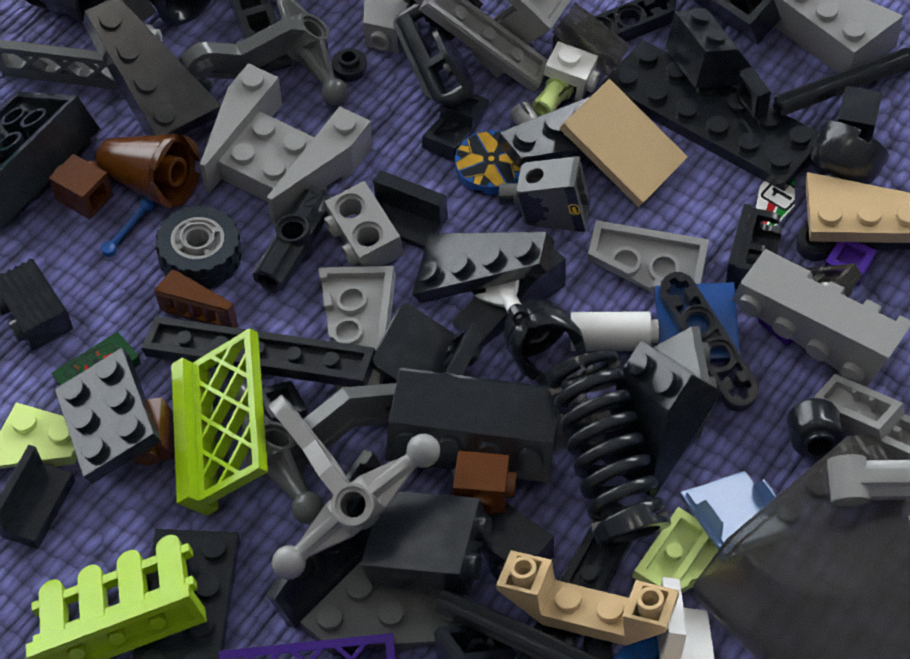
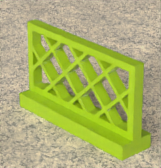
[171,328,268,516]

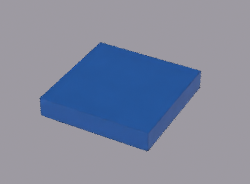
[654,282,740,363]

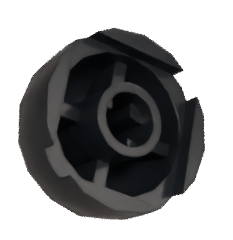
[810,121,889,184]

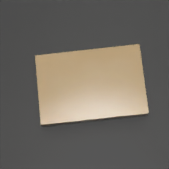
[559,79,688,207]

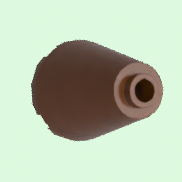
[96,134,200,208]

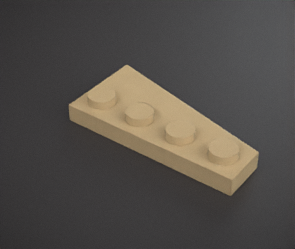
[806,172,910,243]

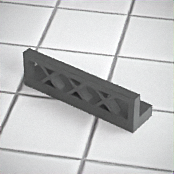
[0,40,120,90]

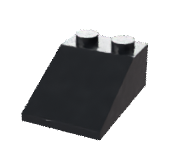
[601,340,722,498]

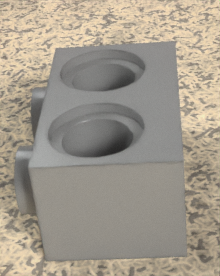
[324,181,404,267]

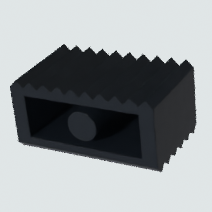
[0,259,74,350]

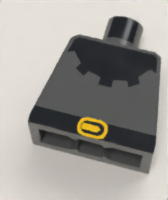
[499,157,590,232]

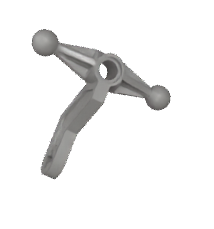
[268,395,440,580]

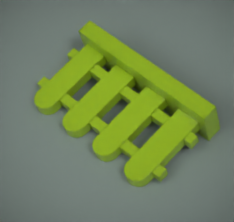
[26,535,207,659]

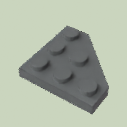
[300,562,466,655]

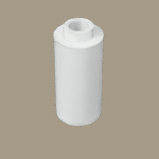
[570,311,659,351]

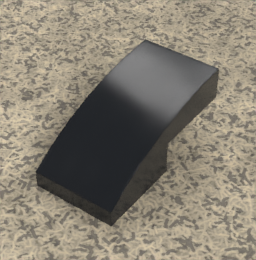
[422,94,489,160]

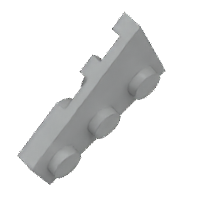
[588,220,709,294]

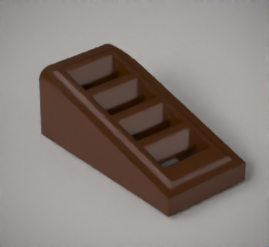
[154,270,238,328]

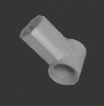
[827,454,910,507]

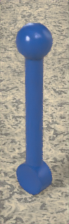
[101,197,155,257]

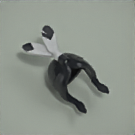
[472,280,595,386]

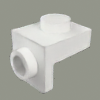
[544,41,600,101]

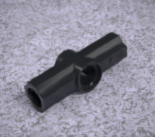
[253,186,332,293]

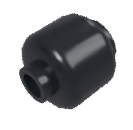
[787,398,845,459]

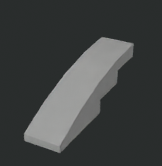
[813,374,910,460]

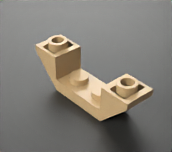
[496,550,679,646]

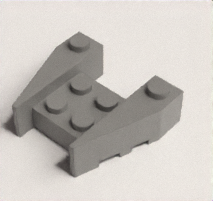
[200,63,373,226]

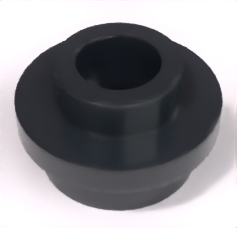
[332,48,367,82]

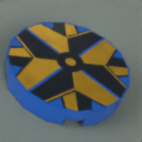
[454,130,521,195]

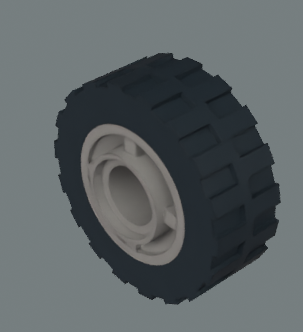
[155,205,242,289]

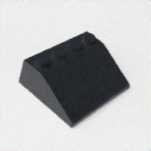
[0,91,101,226]

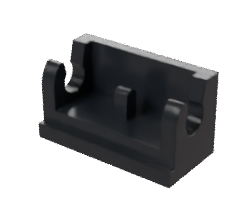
[726,203,783,288]

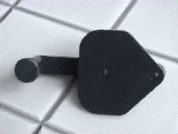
[393,3,474,107]

